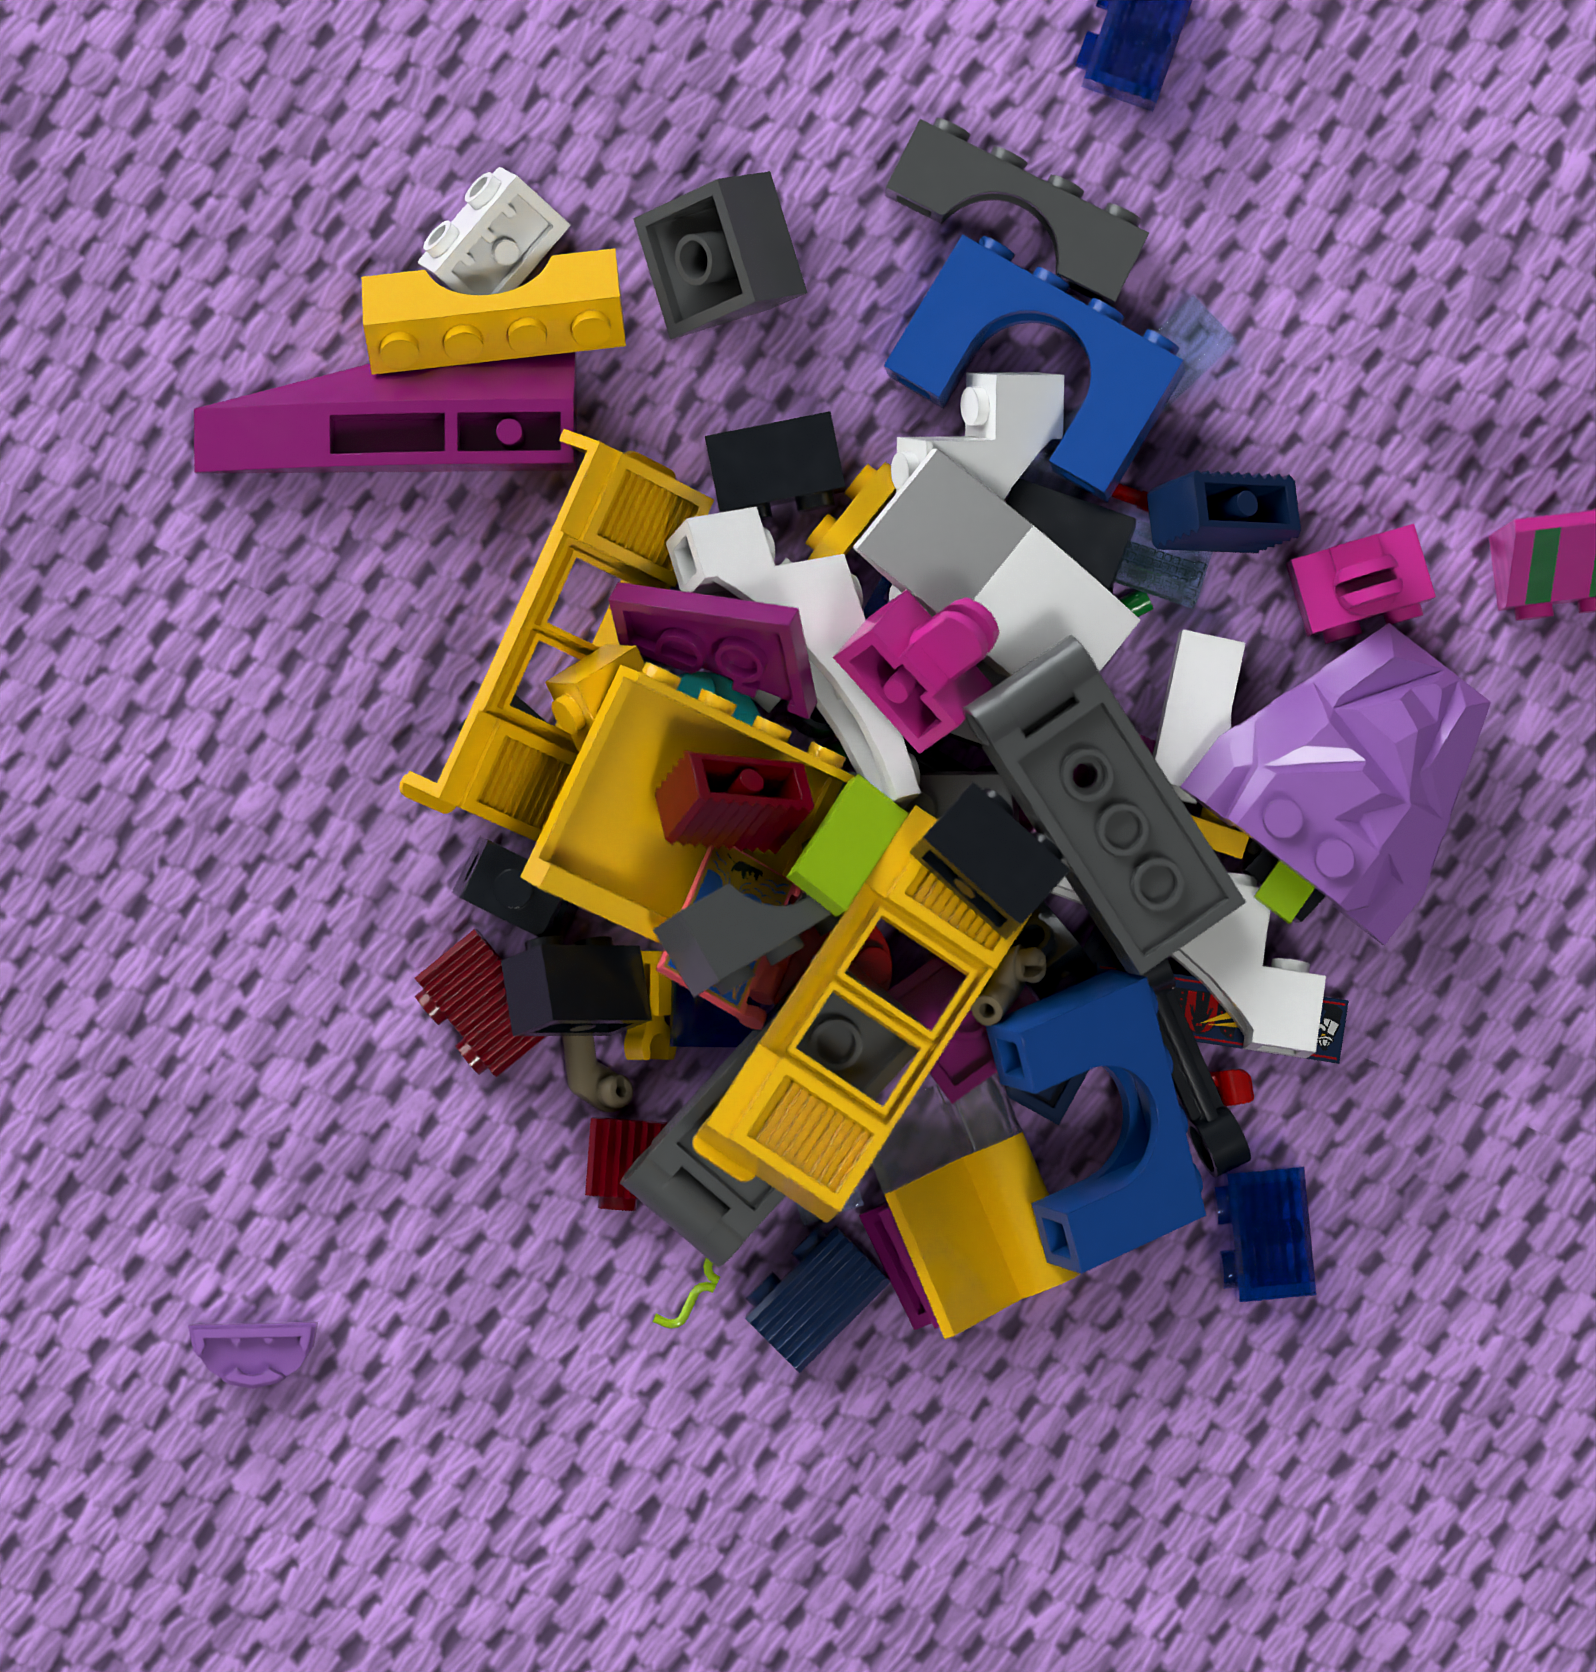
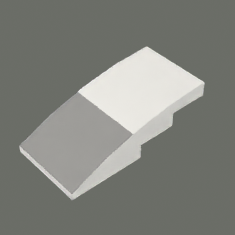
[853,448,1141,677]

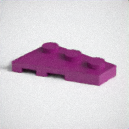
[608,582,818,719]

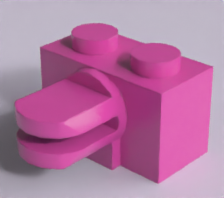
[1286,523,1436,644]
[833,589,1000,754]

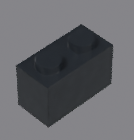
[705,411,845,521]
[909,782,1071,940]
[501,935,652,1036]

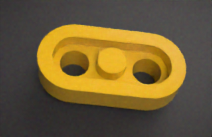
[805,462,896,560]

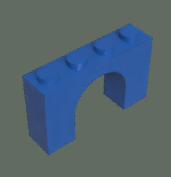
[884,234,1185,503]
[985,969,1207,1274]

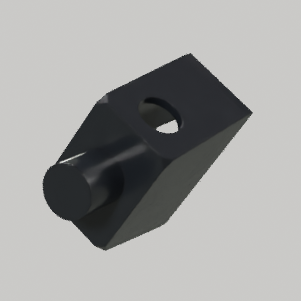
[452,836,579,939]

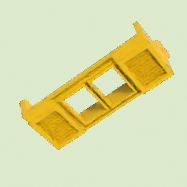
[399,429,714,842]
[692,805,1031,1223]

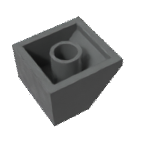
[633,171,807,340]

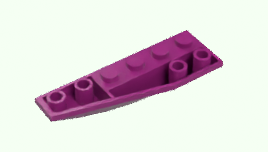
[194,352,577,474]

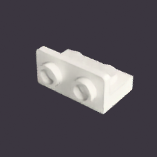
[418,167,571,295]

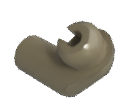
[972,944,1046,1026]
[562,1036,633,1113]

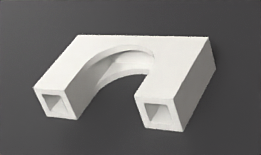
[1153,630,1245,804]

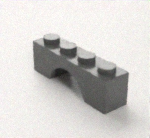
[885,118,1149,307]
[653,837,843,997]

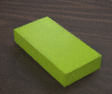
[786,774,908,917]

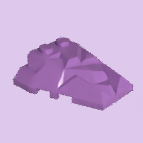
[1179,623,1491,945]

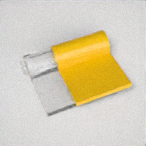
[871,1072,1081,1339]

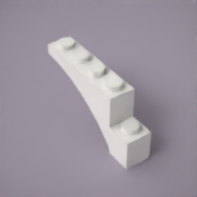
[889,372,1064,602]
[666,507,921,809]
[1051,873,1326,1059]

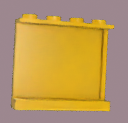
[520,662,854,944]

